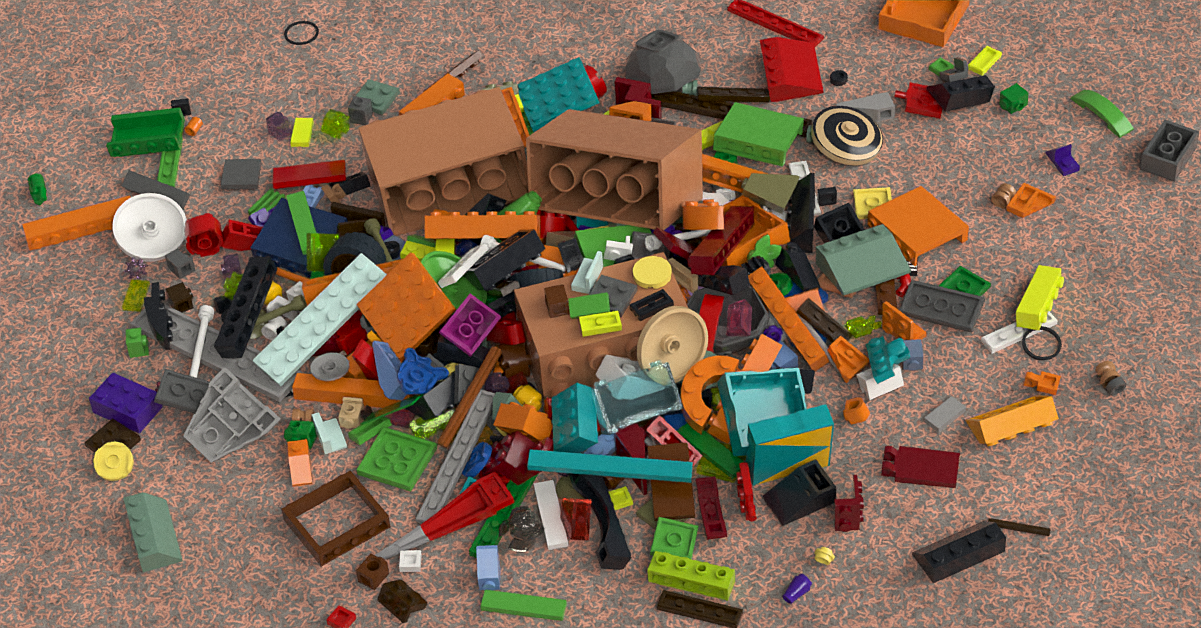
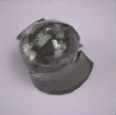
[499,506,545,552]

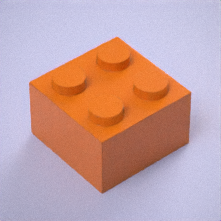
[493,402,553,442]

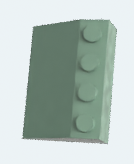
[816,224,911,296]

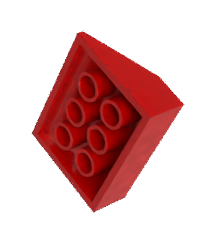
[760,37,824,102]

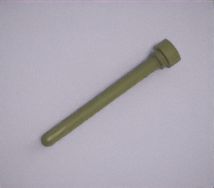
[364,219,393,263]
[254,294,307,327]

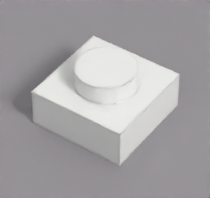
[399,550,422,572]

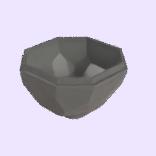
[626,30,701,94]
[687,286,769,356]

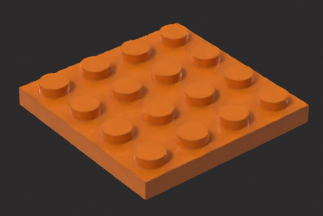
[356,252,456,362]

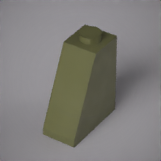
[741,173,800,214]

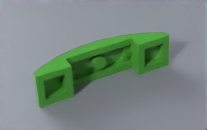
[1070,89,1134,138]

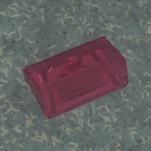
[726,299,752,336]

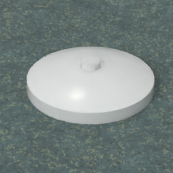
[113,193,187,262]

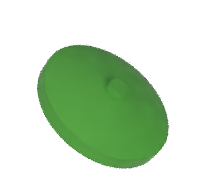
[420,251,487,315]

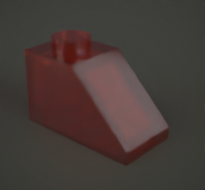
[560,498,591,541]

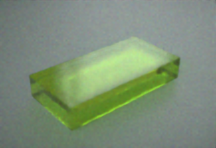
[122,280,150,312]

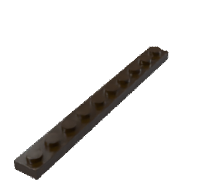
[651,91,812,137]

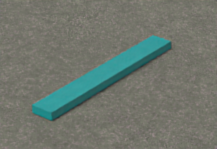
[528,450,693,483]

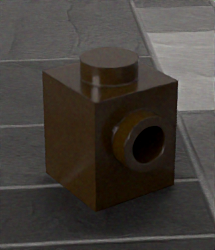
[165,282,194,313]

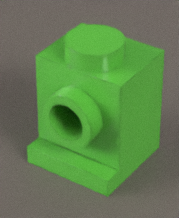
[126,327,149,358]

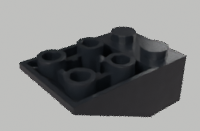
[763,459,836,526]

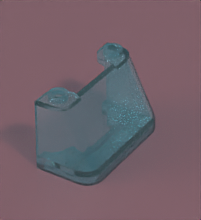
[591,360,683,435]

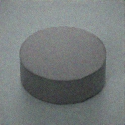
[1106,377,1127,396]

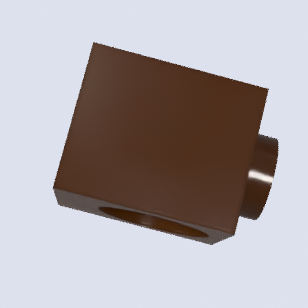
[544,284,570,318]
[356,553,389,590]

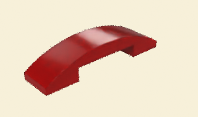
[699,294,724,353]

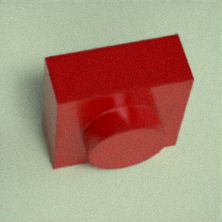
[326,605,357,628]

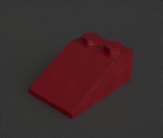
[613,421,647,495]

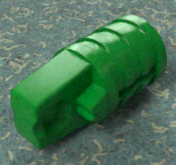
[27,173,47,206]

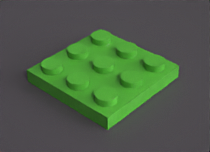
[357,427,437,492]

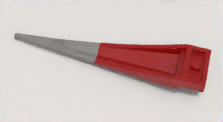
[361,471,514,564]

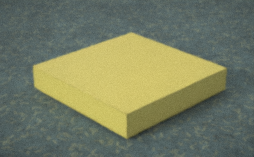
[853,187,892,219]

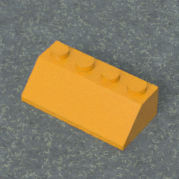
[965,395,1059,446]

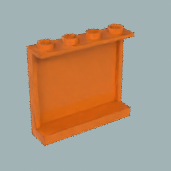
[867,186,969,266]

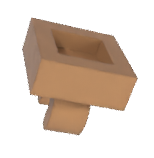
[321,184,346,203]

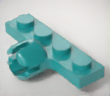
[866,336,911,384]

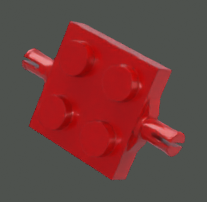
[894,82,943,119]
[736,462,757,522]

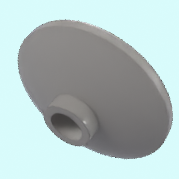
[310,353,349,381]

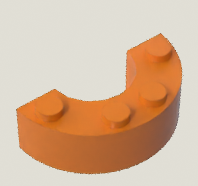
[682,199,724,230]
[680,355,739,434]

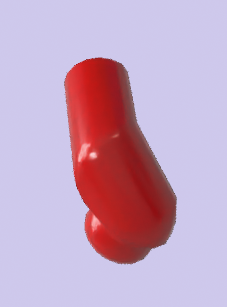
[896,274,911,298]

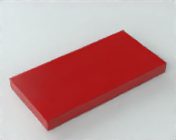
[273,160,346,189]

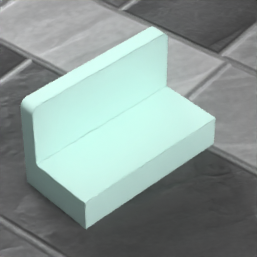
[571,251,603,294]
[312,412,347,454]

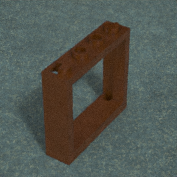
[281,470,391,567]

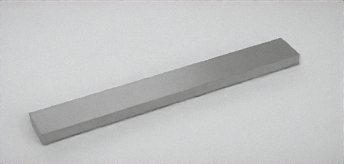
[415,390,495,524]

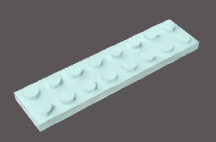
[253,253,387,387]

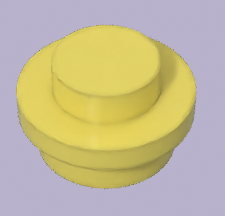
[814,547,835,565]

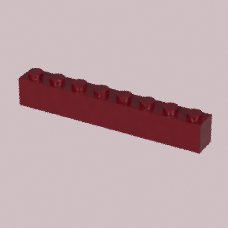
[688,206,755,275]

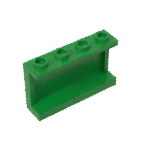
[106,108,185,157]

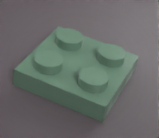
[356,79,400,115]

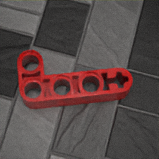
[486,312,526,345]

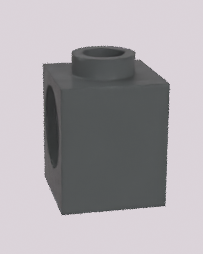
[348,96,373,125]

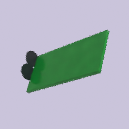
[360,394,424,425]

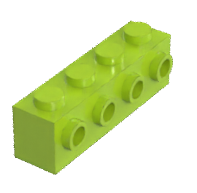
[648,551,735,601]

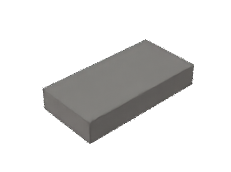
[924,396,966,433]

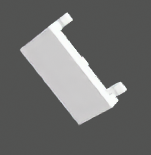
[856,364,904,400]

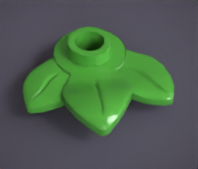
[747,234,782,268]

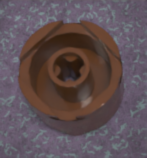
[495,342,532,382]

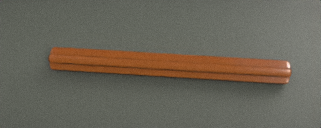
[438,346,502,448]

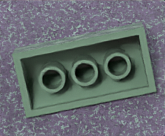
[123,492,183,572]

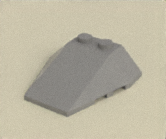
[183,367,281,463]

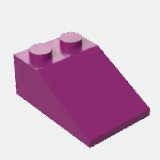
[439,293,501,357]

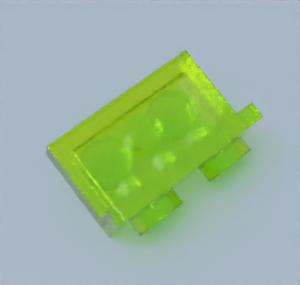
[409,409,454,439]

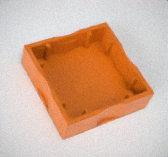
[878,0,970,47]
[691,195,790,267]

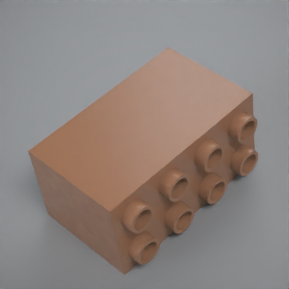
[358,87,528,236]
[526,109,703,230]
[514,252,688,407]

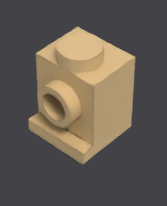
[338,397,364,429]

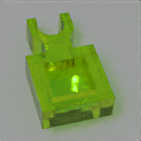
[845,315,882,339]

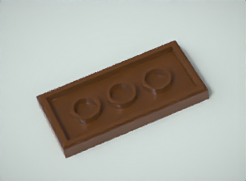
[647,442,695,521]

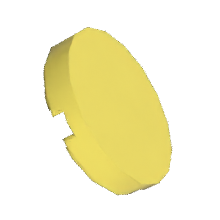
[633,256,672,289]
[93,442,134,481]

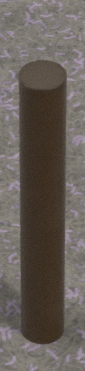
[988,518,1051,536]

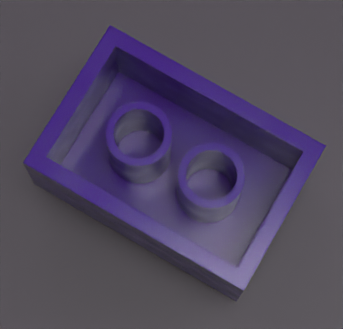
[89,372,163,434]

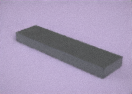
[122,170,190,210]

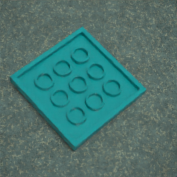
[518,57,600,132]

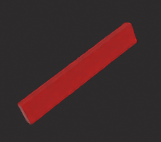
[727,0,824,47]

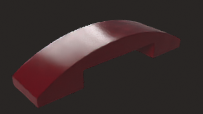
[695,476,727,540]

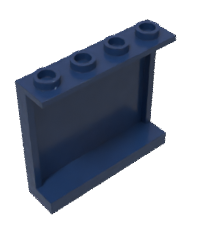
[251,198,348,278]

